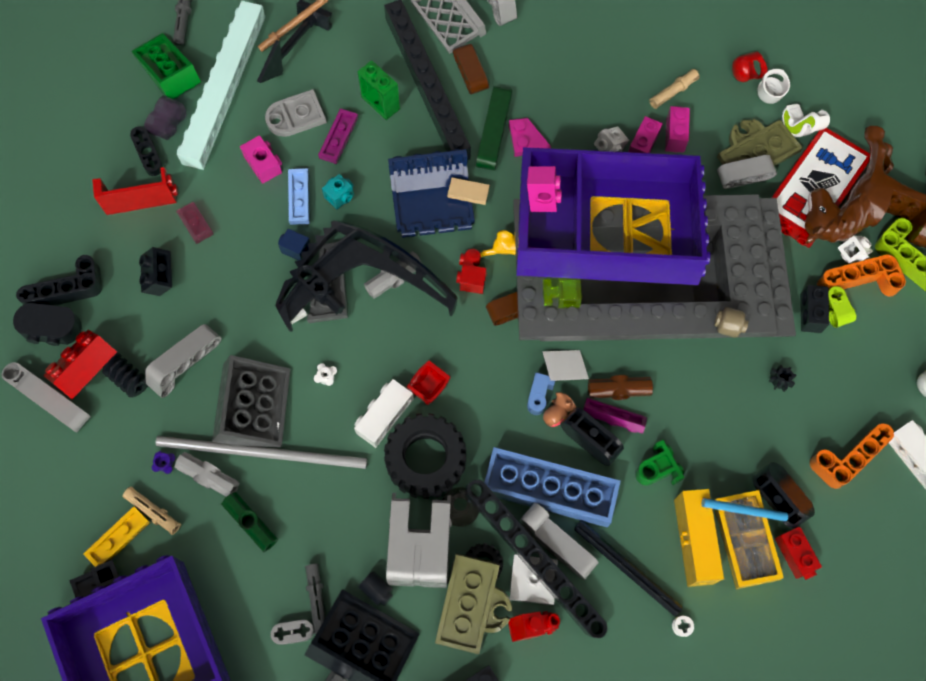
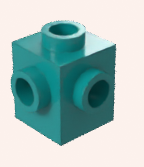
[322,174,354,209]

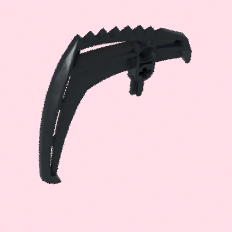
[275,221,458,332]

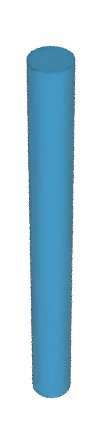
[701,498,788,521]

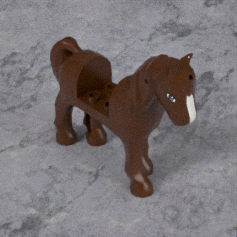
[804,126,926,248]

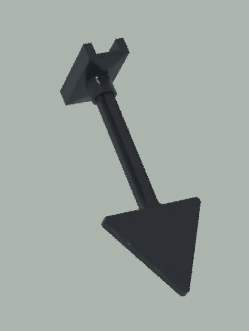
[257,0,332,83]

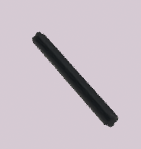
[574,521,683,616]

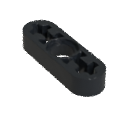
[130,126,163,176]

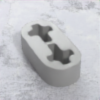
[270,620,314,645]

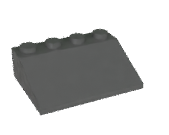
[212,355,290,447]

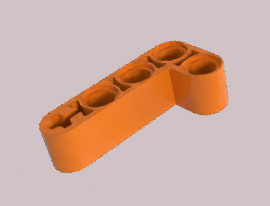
[817,255,906,297]
[810,423,894,489]

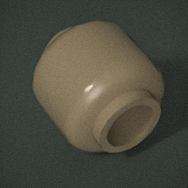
[714,307,749,338]

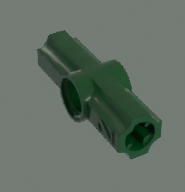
[221,491,278,553]

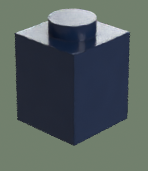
[278,229,310,260]

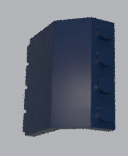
[388,149,475,238]

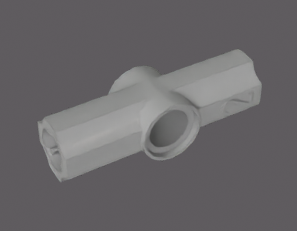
[364,251,423,299]
[174,451,240,497]

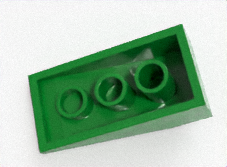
[131,33,201,101]

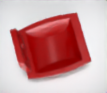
[406,360,451,405]

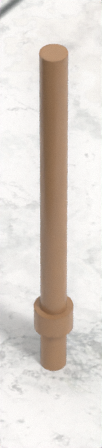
[258,0,329,52]

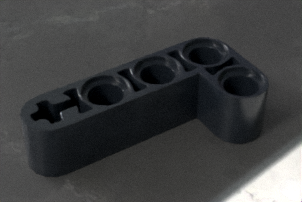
[16,255,102,306]

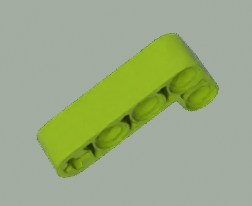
[875,218,926,292]

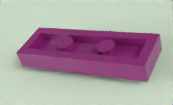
[318,108,358,164]
[583,398,647,434]

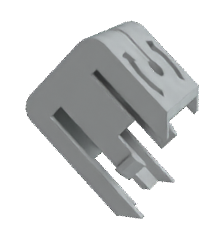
[386,493,452,588]

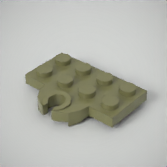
[717,118,803,166]
[435,553,512,654]

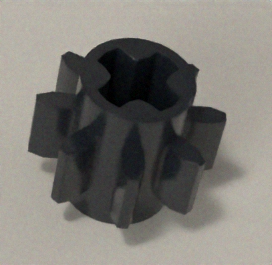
[769,365,797,392]

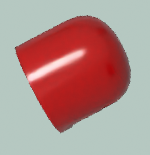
[732,51,767,82]

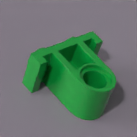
[635,440,685,486]

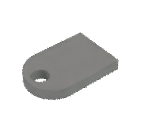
[265,89,327,137]

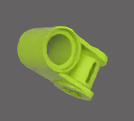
[828,286,856,328]

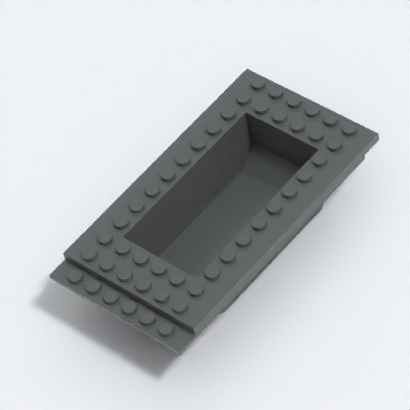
[513,195,796,341]

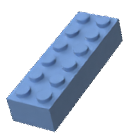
[484,447,620,528]

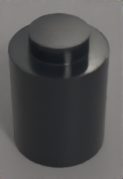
[359,571,393,606]

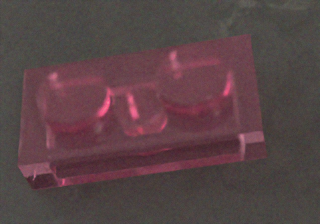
[176,202,214,244]

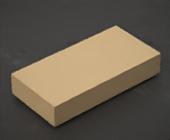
[448,178,490,205]

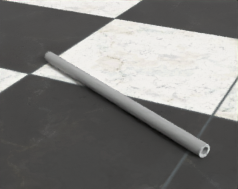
[156,436,367,469]

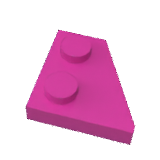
[509,118,551,157]

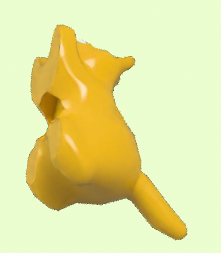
[480,230,515,258]

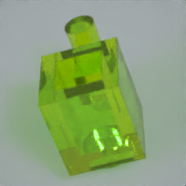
[543,278,582,308]

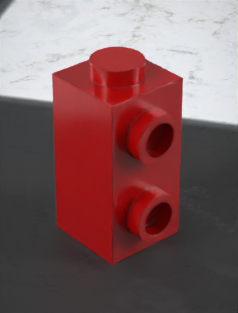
[775,527,822,580]

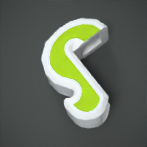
[782,104,830,137]

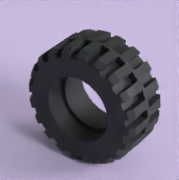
[384,413,466,499]

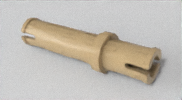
[649,69,699,109]
[122,486,181,535]

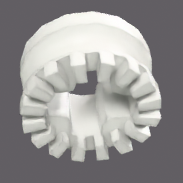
[672,616,694,637]

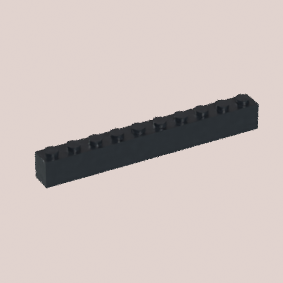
[384,0,471,160]

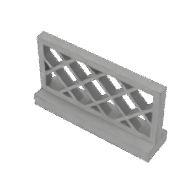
[411,0,486,54]

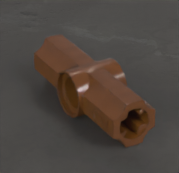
[588,375,653,400]

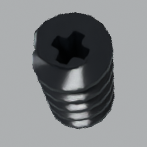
[102,353,148,398]

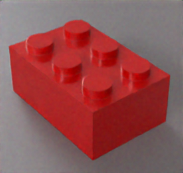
[43,330,117,399]

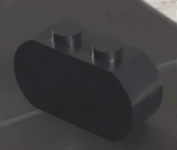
[13,303,82,346]
[561,407,624,466]
[753,462,815,528]

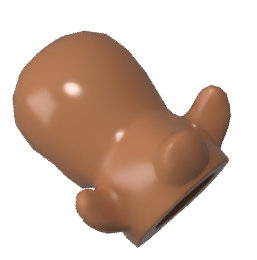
[543,392,576,427]

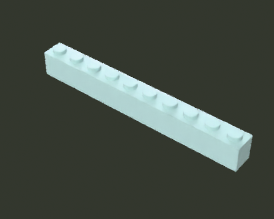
[177,1,265,170]

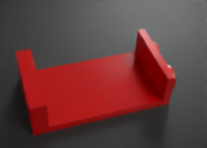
[92,167,178,215]

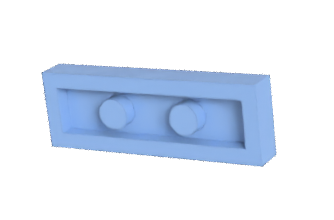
[288,168,309,225]

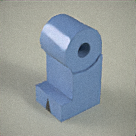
[527,373,555,415]

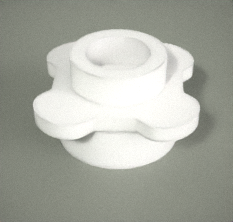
[314,364,337,386]

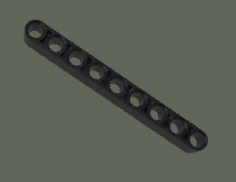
[465,480,608,639]

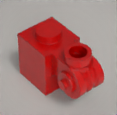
[456,249,486,294]
[508,611,560,642]

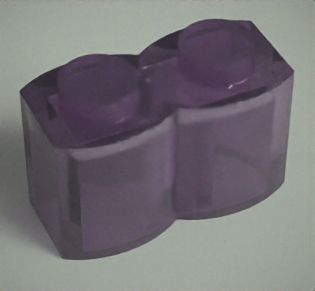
[144,95,186,140]

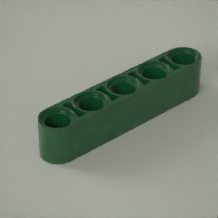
[476,86,512,171]

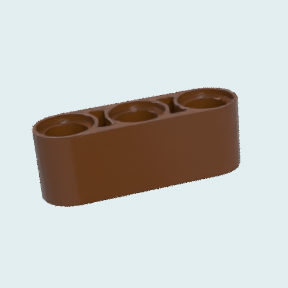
[453,43,489,95]
[486,292,518,326]

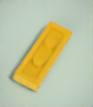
[83,506,150,567]

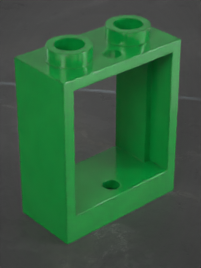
[357,60,400,121]

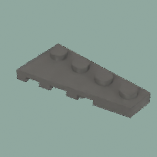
[307,242,348,323]

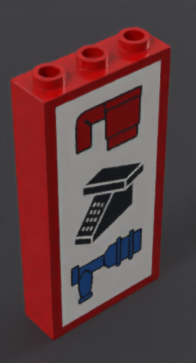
[772,128,870,248]

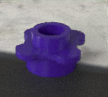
[151,451,176,474]

